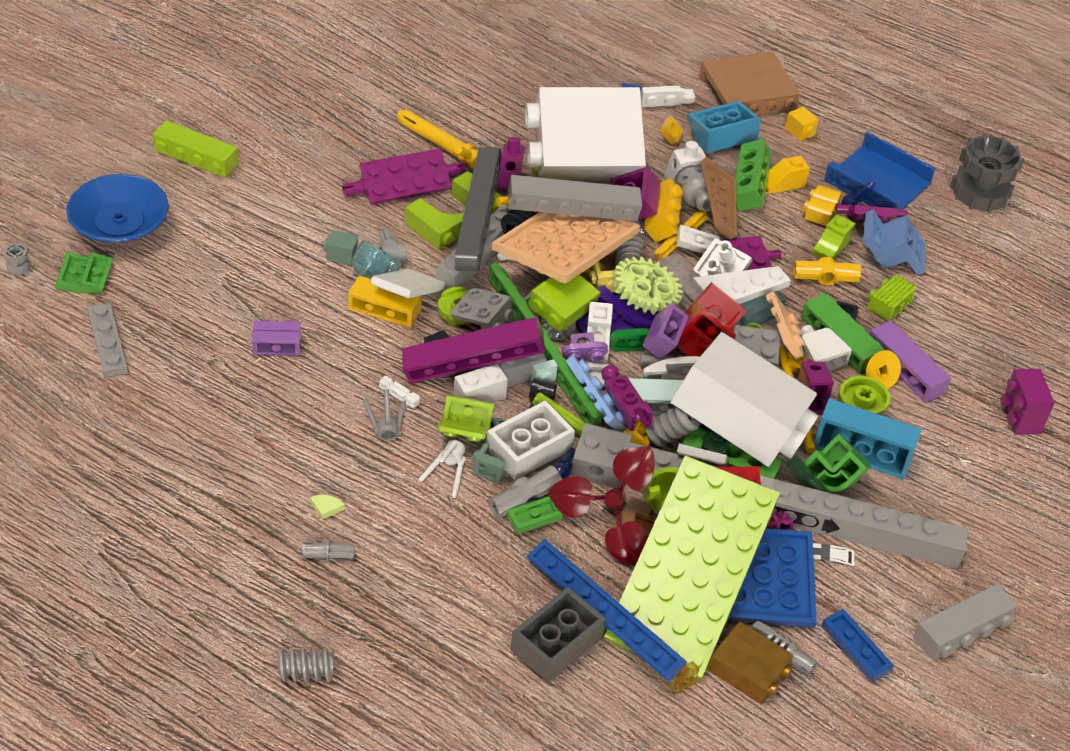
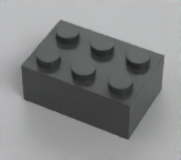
[510,587,606,683]

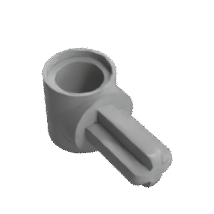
[379,228,406,265]

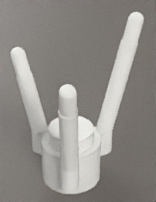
[419,440,466,498]

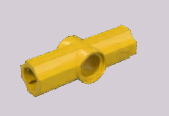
[793,257,861,286]

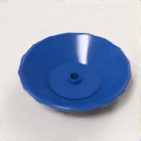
[66,174,169,243]

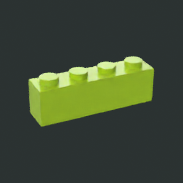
[152,120,239,178]

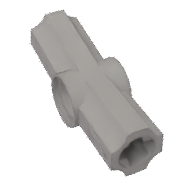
[489,466,562,518]

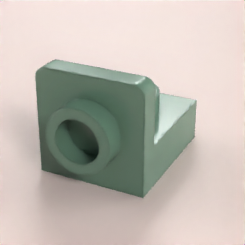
[472,443,506,484]

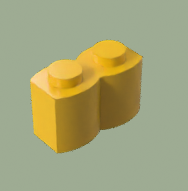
[802,185,842,226]

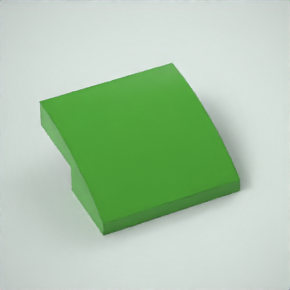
[55,251,113,293]

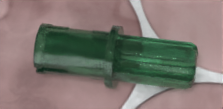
[786,455,828,492]

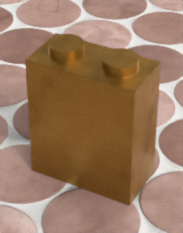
[708,622,794,705]

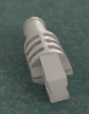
[751,621,818,676]

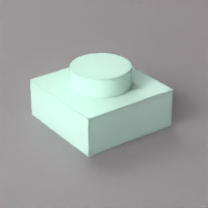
[531,359,558,382]

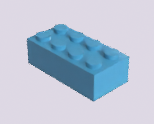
[814,398,922,480]

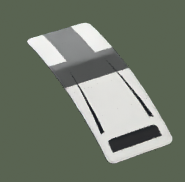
[813,543,854,566]

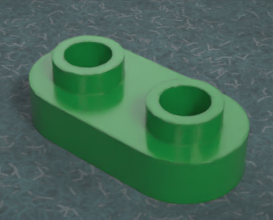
[609,328,649,352]

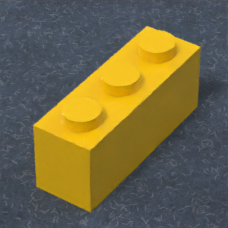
[644,178,683,243]
[348,276,422,328]

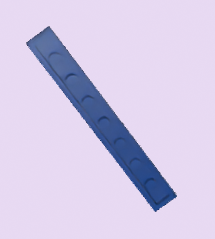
[527,539,687,683]

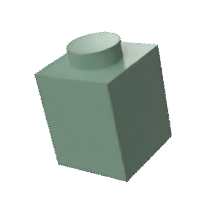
[323,230,358,266]

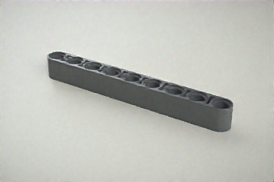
[455,148,501,271]

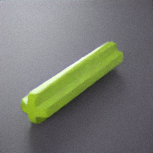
[532,393,586,436]

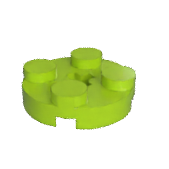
[437,287,470,327]

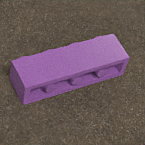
[869,320,951,403]

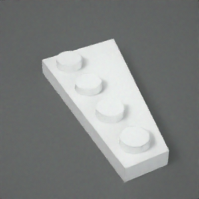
[692,266,791,304]

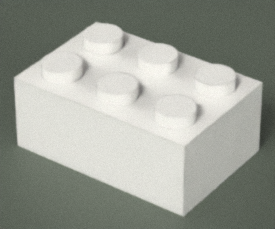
[486,401,575,481]

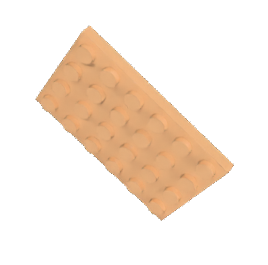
[492,212,640,284]

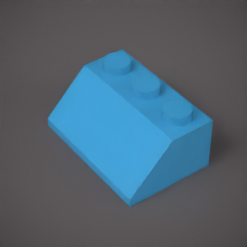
[687,101,760,153]

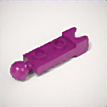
[601,365,653,431]

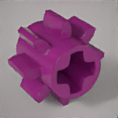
[767,511,795,530]

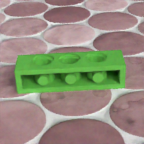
[735,139,772,211]
[683,428,782,479]

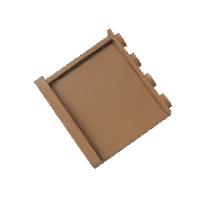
[699,52,800,115]

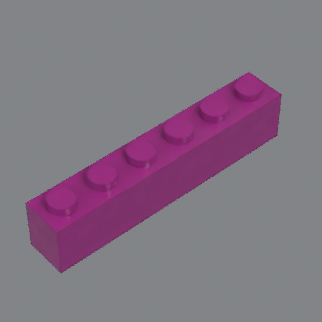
[402,317,545,384]

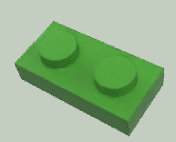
[507,496,563,535]

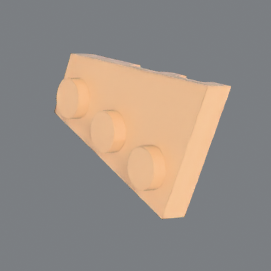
[766,291,804,359]

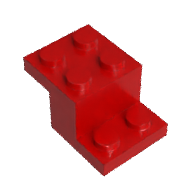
[676,282,747,357]

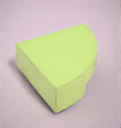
[310,495,344,520]

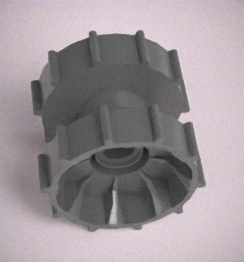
[950,134,1024,213]

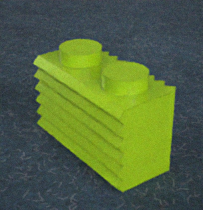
[867,274,917,321]

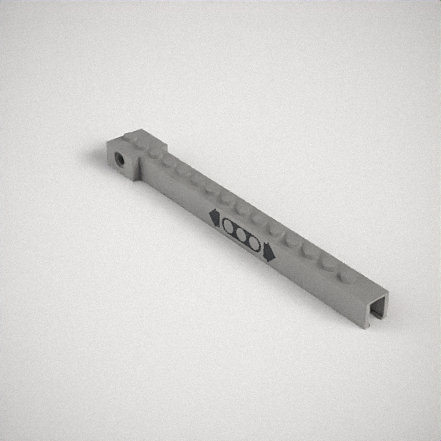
[571,423,968,569]

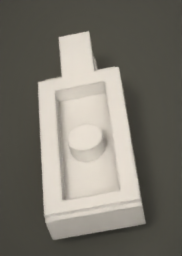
[640,85,695,107]

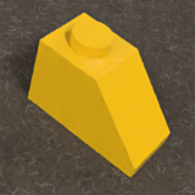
[766,156,810,194]

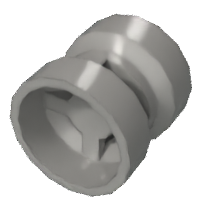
[4,243,30,275]

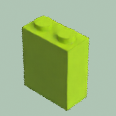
[527,274,601,333]

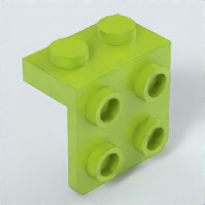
[437,394,495,442]

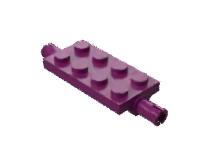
[342,148,466,205]

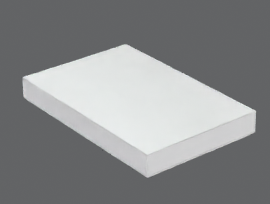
[371,269,446,298]

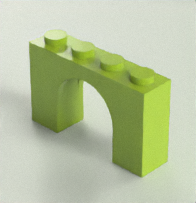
[405,171,503,250]

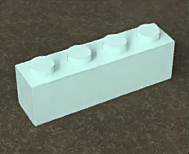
[615,378,684,416]

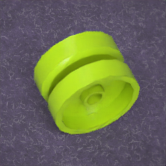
[836,376,891,416]

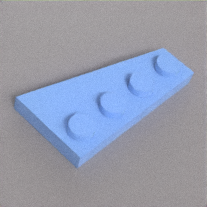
[566,355,627,433]

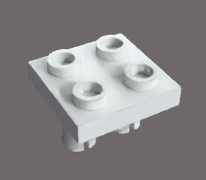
[691,238,752,277]

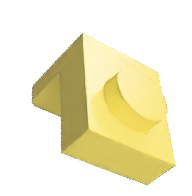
[589,263,617,293]

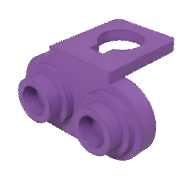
[562,332,608,361]

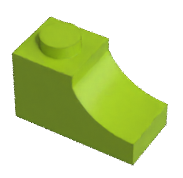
[811,214,855,259]

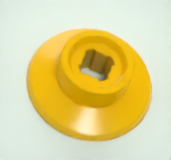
[866,350,901,389]

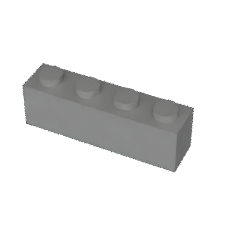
[913,584,1018,661]

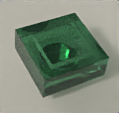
[701,429,731,455]

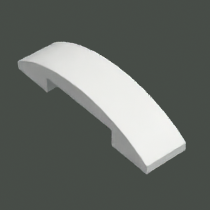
[585,302,613,387]
[642,356,700,380]

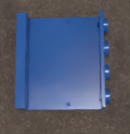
[824,132,936,219]

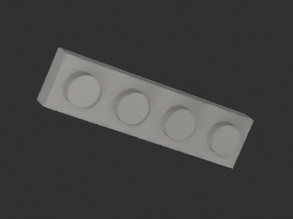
[87,302,128,378]

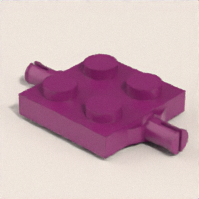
[835,204,908,223]
[720,236,781,270]

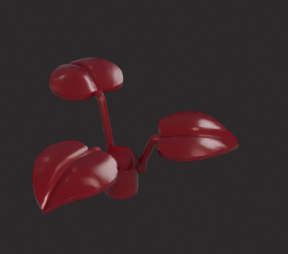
[548,445,655,566]

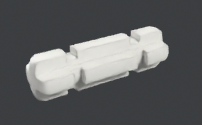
[379,376,421,408]

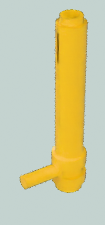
[397,109,478,169]

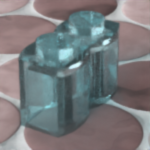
[349,240,402,279]

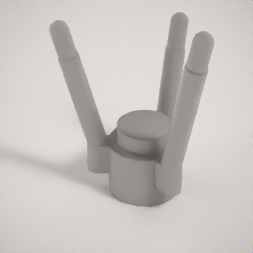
[363,389,405,441]

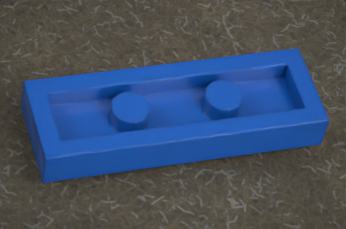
[822,609,894,682]

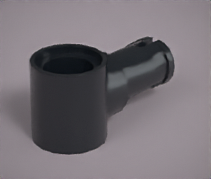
[529,378,557,409]

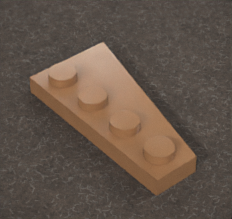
[701,157,737,240]

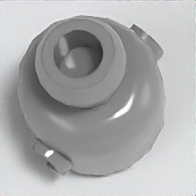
[675,167,711,211]

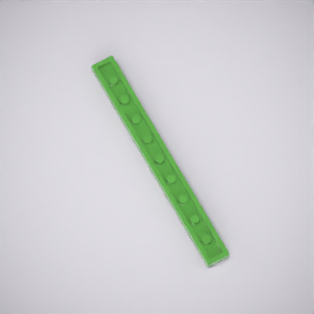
[488,262,603,427]

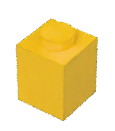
[785,107,819,141]

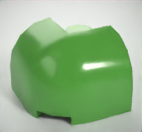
[800,434,871,492]

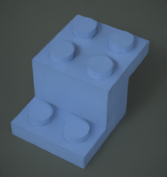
[862,209,926,275]

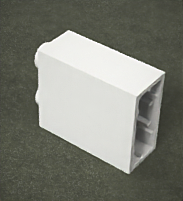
[525,87,646,182]
[670,332,819,467]

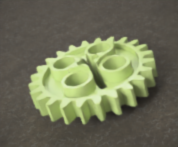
[611,257,683,315]

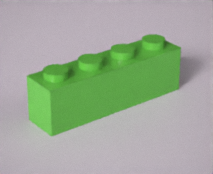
[801,292,884,375]

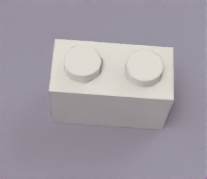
[454,364,508,403]

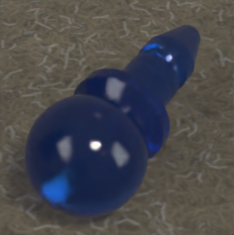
[841,181,876,206]
[554,448,575,479]

